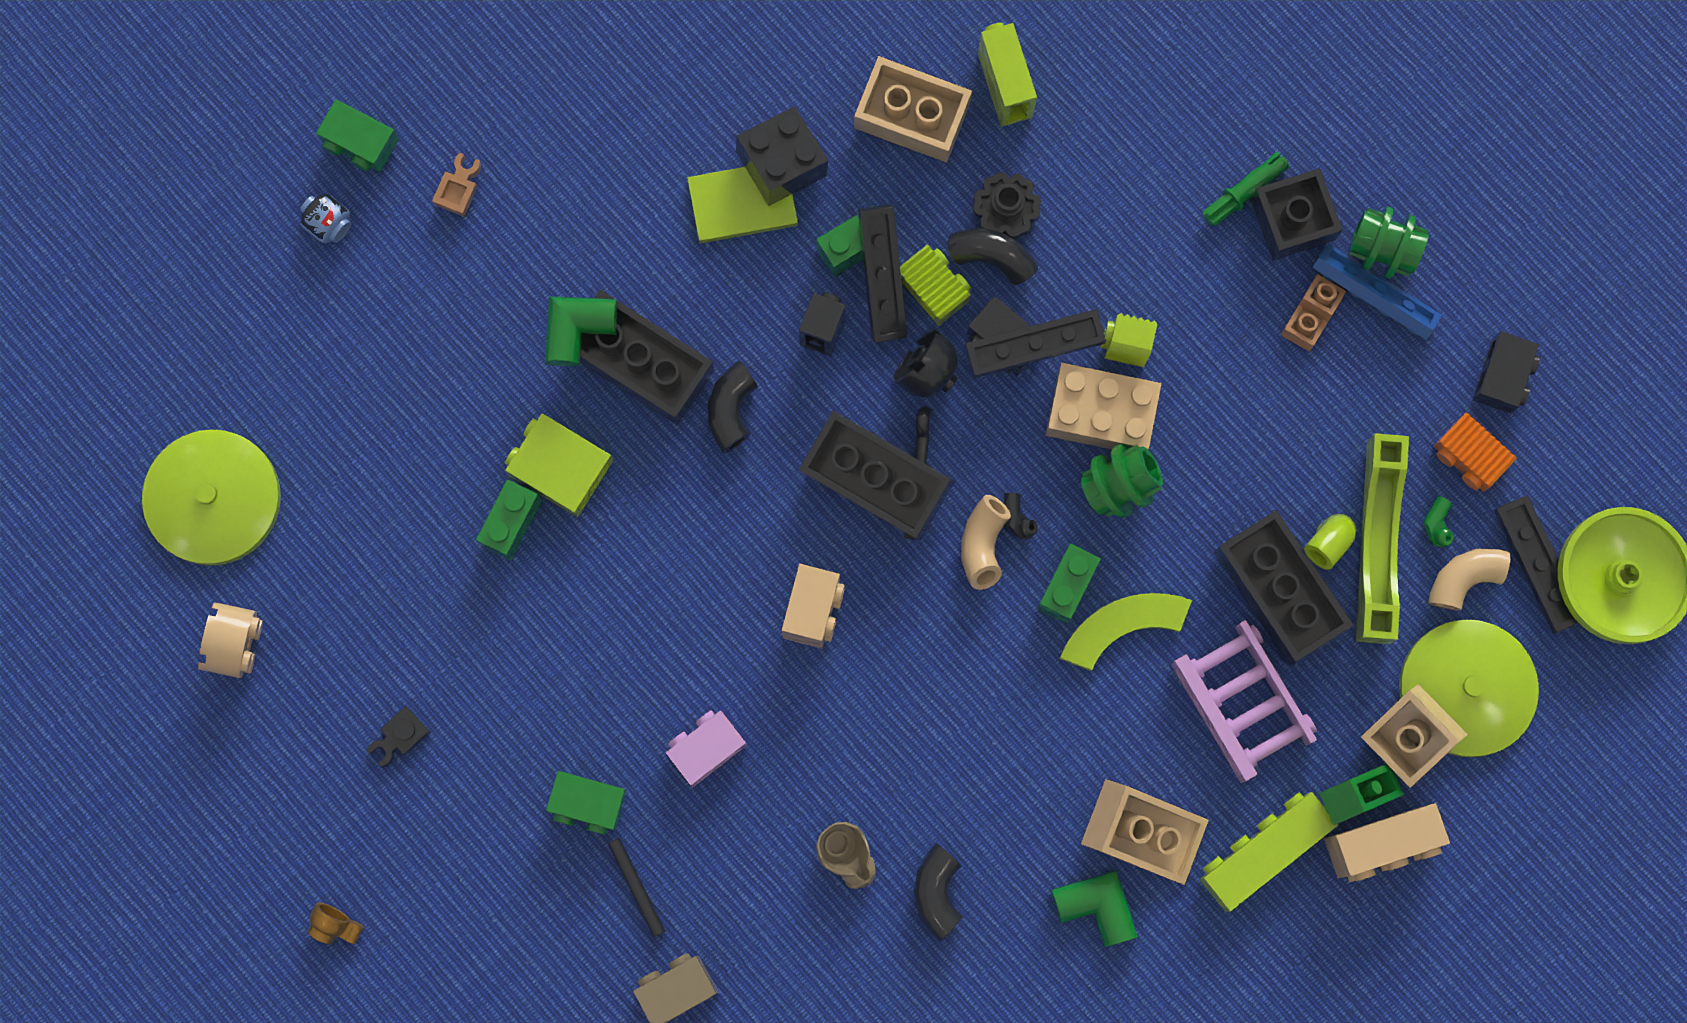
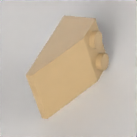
[1081,779,1209,885]

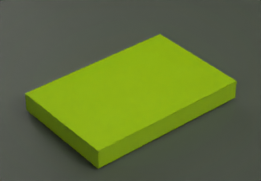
[687,167,798,244]

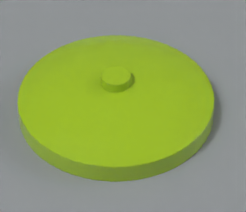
[142,430,281,565]
[1558,507,1687,644]
[1399,620,1539,757]

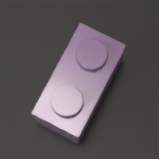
[666,710,747,788]

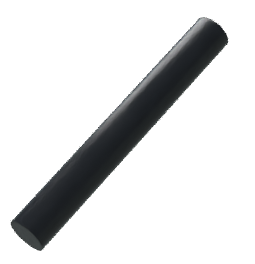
[608,838,666,937]

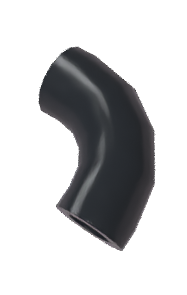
[948,228,1038,285]
[707,361,758,454]
[914,843,964,942]

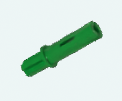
[1202,152,1289,226]

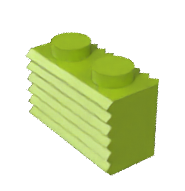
[900,245,971,326]
[1100,313,1157,367]

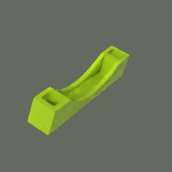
[1356,433,1409,644]

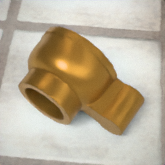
[307,903,364,944]

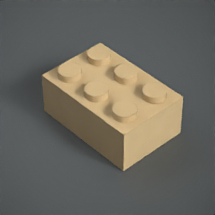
[854,56,972,163]
[1045,363,1162,449]
[1324,803,1450,882]

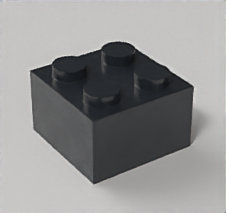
[736,106,828,206]
[1250,168,1343,261]

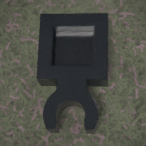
[366,706,431,767]

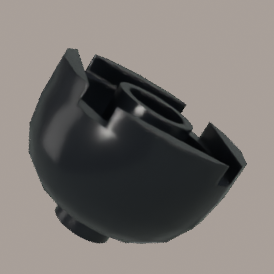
[893,329,958,398]

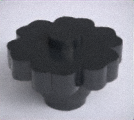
[973,172,1041,240]

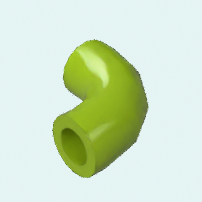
[1304,514,1356,570]

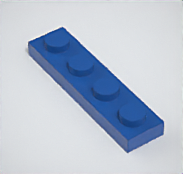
[1312,243,1442,340]

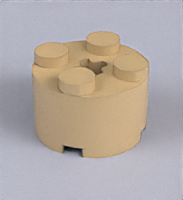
[198,602,263,678]

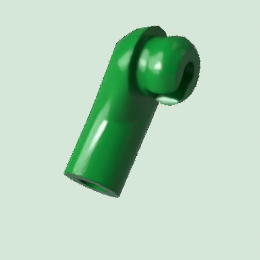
[1424,496,1454,547]

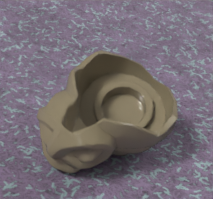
[815,822,876,889]

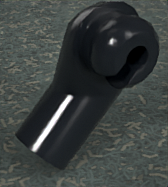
[1004,493,1038,539]

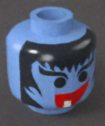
[300,194,352,244]

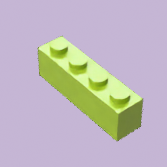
[1200,792,1338,912]

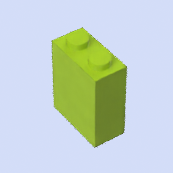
[978,23,1037,127]
[505,413,613,518]

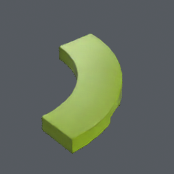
[1059,593,1192,671]

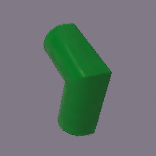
[545,296,618,366]
[1050,870,1138,947]

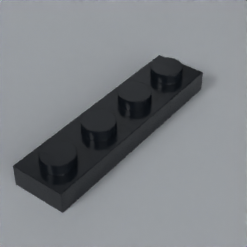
[858,204,907,343]
[965,309,1106,378]
[1494,495,1579,634]

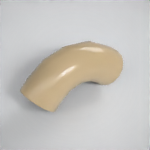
[961,495,1011,590]
[1428,549,1510,610]

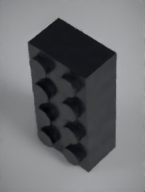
[580,289,715,426]
[799,411,955,540]
[1214,510,1353,666]

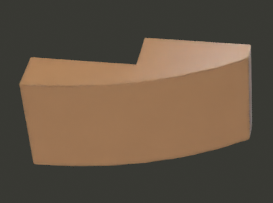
[1281,274,1346,352]

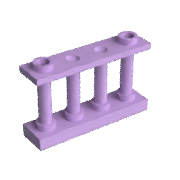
[1171,620,1317,783]

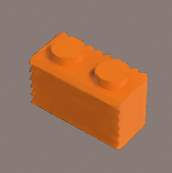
[1433,413,1517,492]

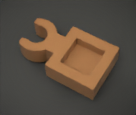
[432,153,481,217]

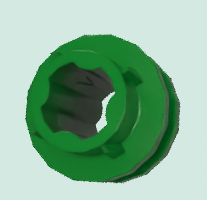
[1349,206,1429,279]
[1081,444,1163,518]

